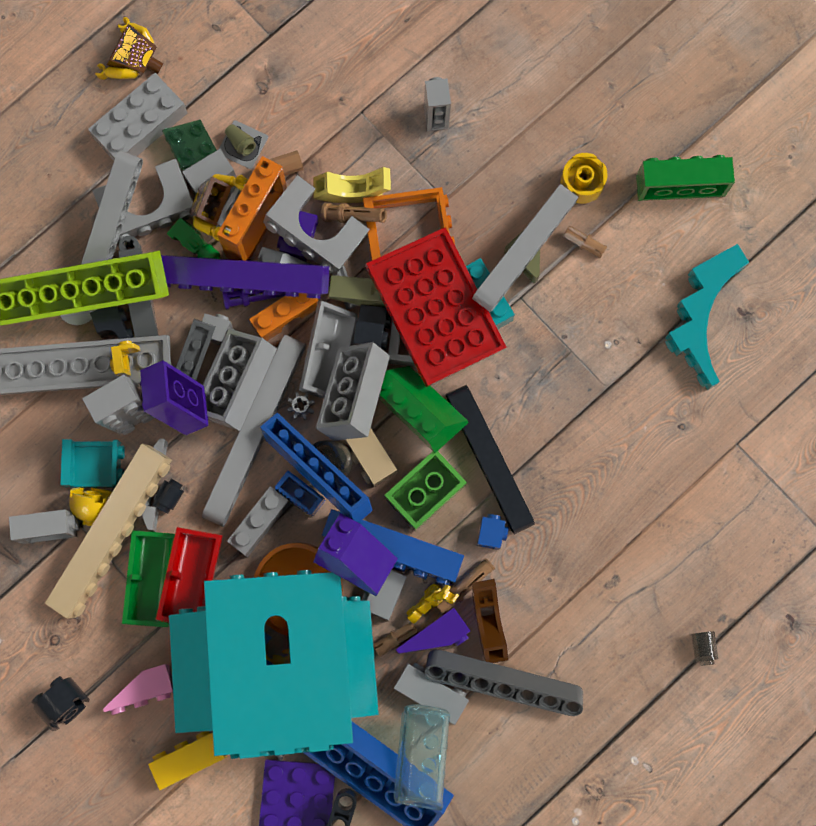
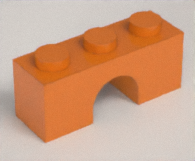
[249,293,318,341]

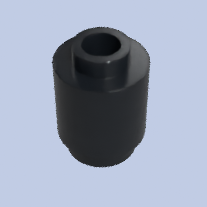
[152,478,184,514]

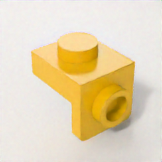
[110,341,140,377]

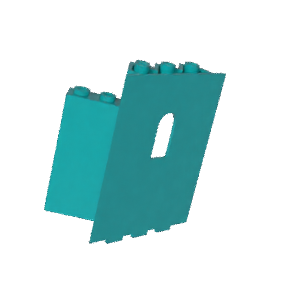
[169,570,379,759]

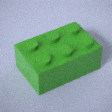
[384,451,467,532]

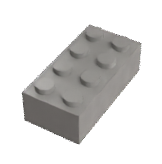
[88,73,187,160]
[203,329,277,431]
[316,342,390,441]
[82,374,155,435]

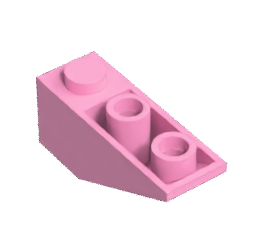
[103,664,173,715]

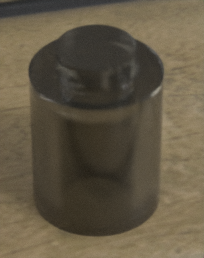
[691,631,719,666]

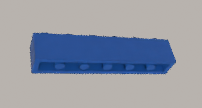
[260,413,373,523]

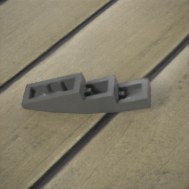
[118,248,159,338]

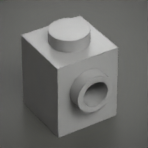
[202,313,235,346]

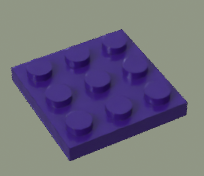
[259,759,335,826]

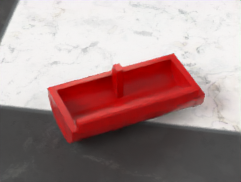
[156,527,223,623]

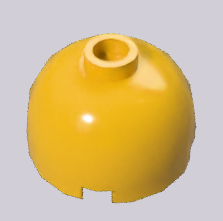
[69,487,112,526]

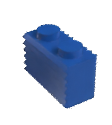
[275,470,326,518]

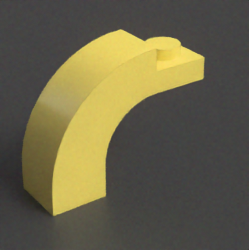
[313,167,391,203]

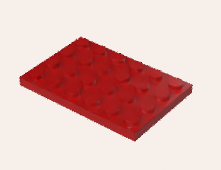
[365,227,507,387]

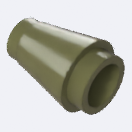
[225,124,256,156]

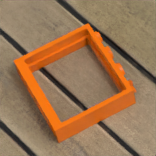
[217,156,287,261]
[363,187,455,260]

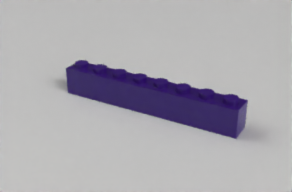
[161,255,329,298]

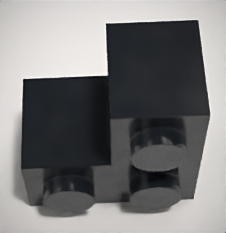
[353,304,391,350]

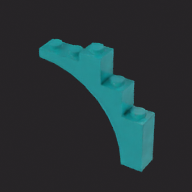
[665,244,749,390]

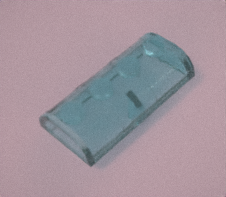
[394,704,450,811]

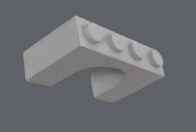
[92,159,193,244]
[263,175,370,276]

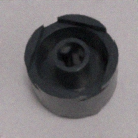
[32,676,90,731]

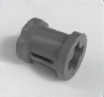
[119,236,142,251]

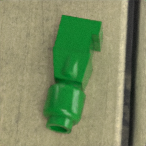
[167,218,221,259]

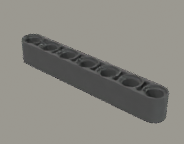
[425,649,583,716]

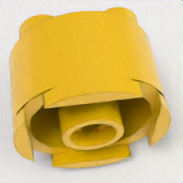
[560,153,608,204]

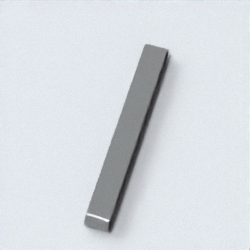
[202,335,306,527]

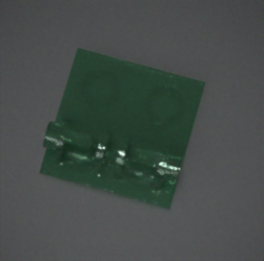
[162,119,217,170]

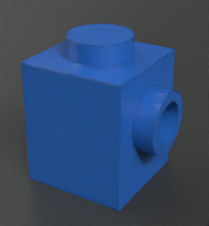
[477,514,509,550]

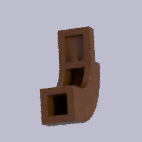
[471,579,508,663]

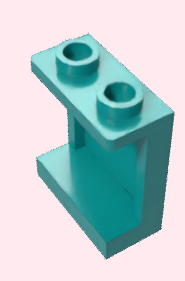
[60,439,125,488]

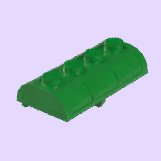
[122,531,175,628]

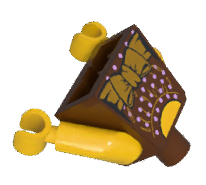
[95,17,163,80]
[189,174,248,241]

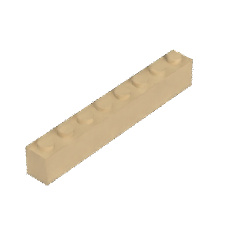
[45,444,172,619]

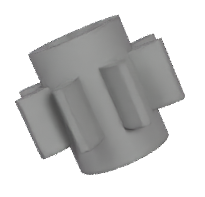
[287,392,315,421]

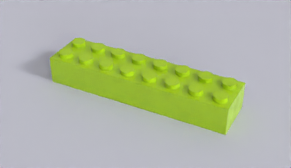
[0,250,169,326]

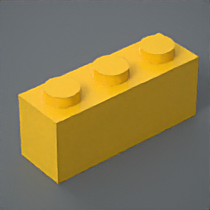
[148,731,227,790]

